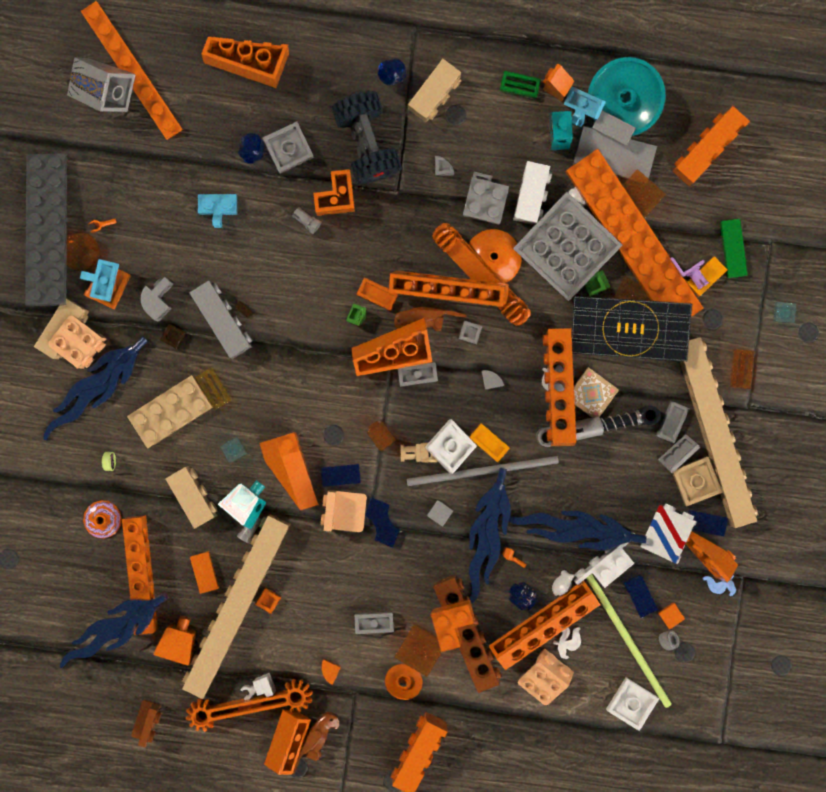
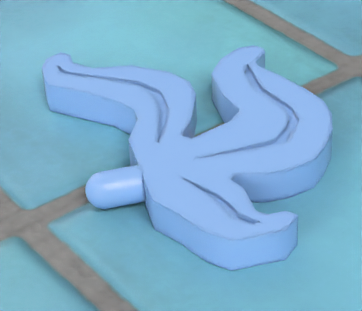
[703,575,736,596]

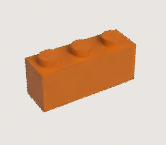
[264,710,311,775]

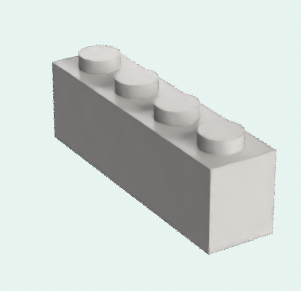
[189,281,252,359]

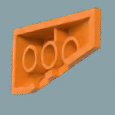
[685,531,738,582]

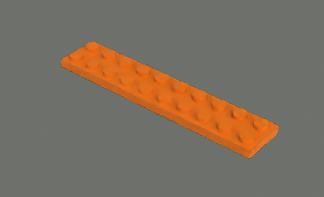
[565,149,703,317]

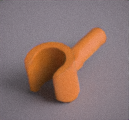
[88,219,117,233]
[502,547,526,568]

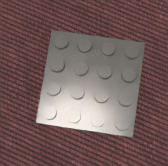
[513,192,622,301]

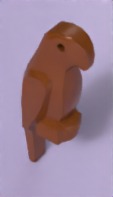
[394,307,466,332]
[293,711,340,774]

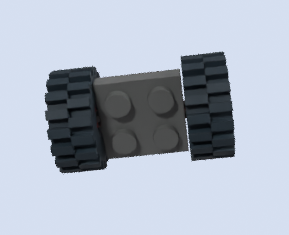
[331,91,402,185]

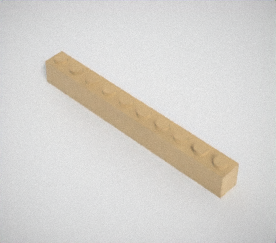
[680,337,758,528]
[182,514,290,699]

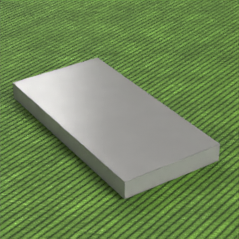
[573,126,657,184]

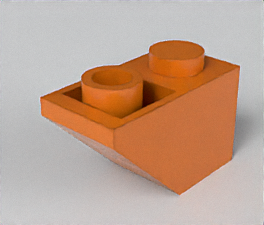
[542,63,574,102]

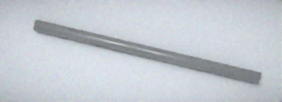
[407,456,559,486]

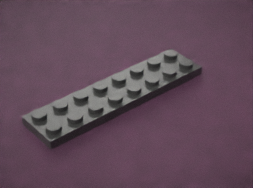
[25,153,67,306]

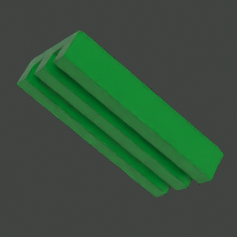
[499,71,541,99]

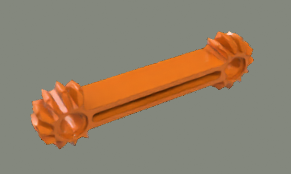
[432,223,531,326]
[186,679,313,732]

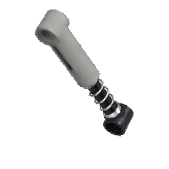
[536,406,661,447]

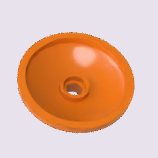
[468,229,522,283]

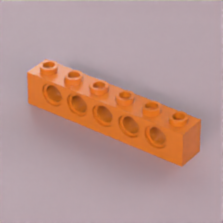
[389,270,509,307]
[543,328,577,446]
[122,515,158,635]
[489,580,600,670]

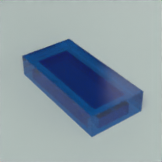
[321,464,361,487]
[688,510,728,537]
[623,575,658,618]

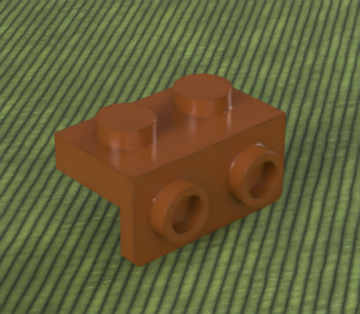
[131,700,162,748]

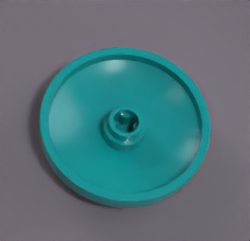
[588,57,666,136]

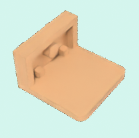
[48,315,107,369]
[321,490,367,532]
[518,648,574,705]

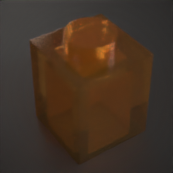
[367,421,396,451]

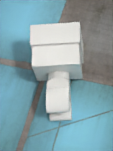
[241,673,276,700]

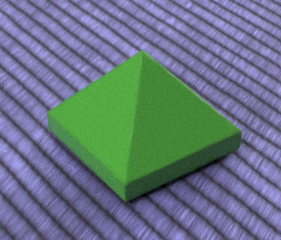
[346,304,366,326]

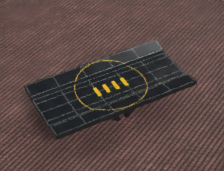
[572,296,692,362]

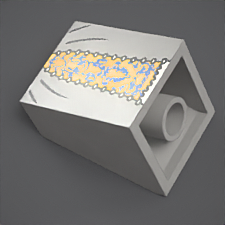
[67,57,136,112]

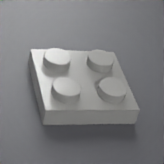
[263,122,314,174]
[462,177,509,225]

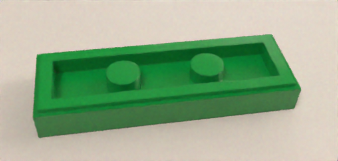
[720,219,748,278]

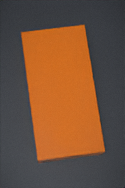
[356,277,399,311]
[190,551,219,594]

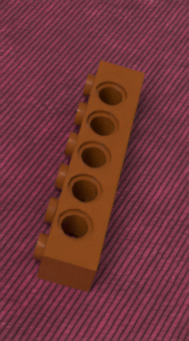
[433,574,502,693]

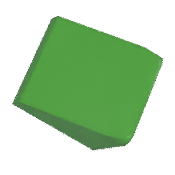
[585,270,611,297]

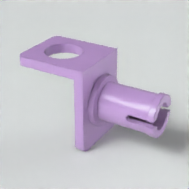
[670,257,709,290]

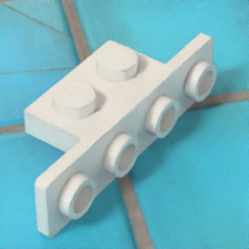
[573,532,635,588]

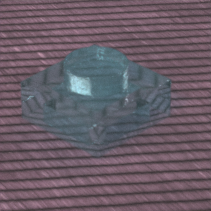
[773,302,796,323]
[220,437,247,463]

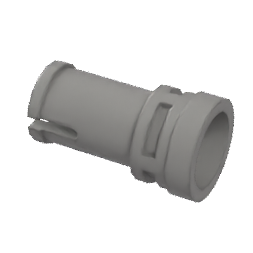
[292,207,322,234]
[237,517,262,544]

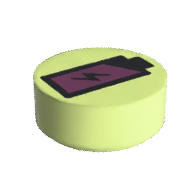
[102,452,116,471]

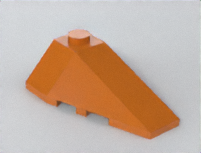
[259,432,319,510]

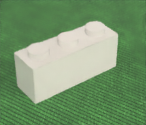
[513,161,552,225]

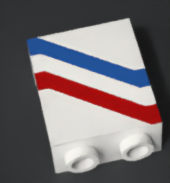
[640,504,697,564]

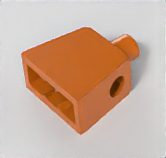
[153,616,196,666]

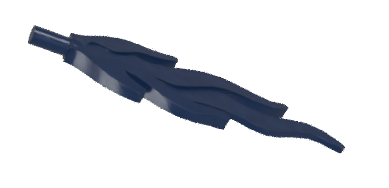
[43,336,148,440]
[469,468,511,604]
[509,511,647,551]
[60,592,168,668]

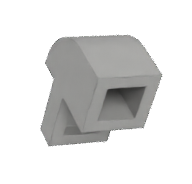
[141,277,174,322]

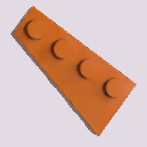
[201,37,289,88]
[672,106,750,186]
[352,318,432,376]
[390,712,448,792]

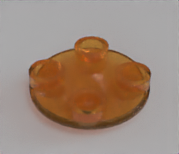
[67,233,100,271]

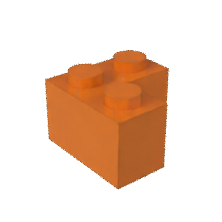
[313,169,355,216]
[431,600,475,652]

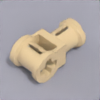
[401,442,438,462]

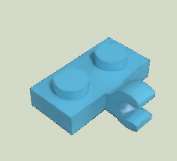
[564,86,606,127]
[198,194,237,228]
[80,259,119,302]

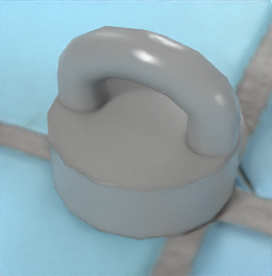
[659,630,679,650]

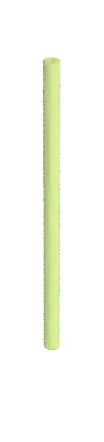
[586,574,672,708]

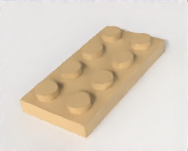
[127,375,213,449]

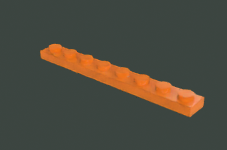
[81,1,183,140]

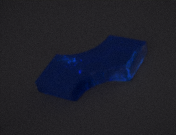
[365,497,400,547]

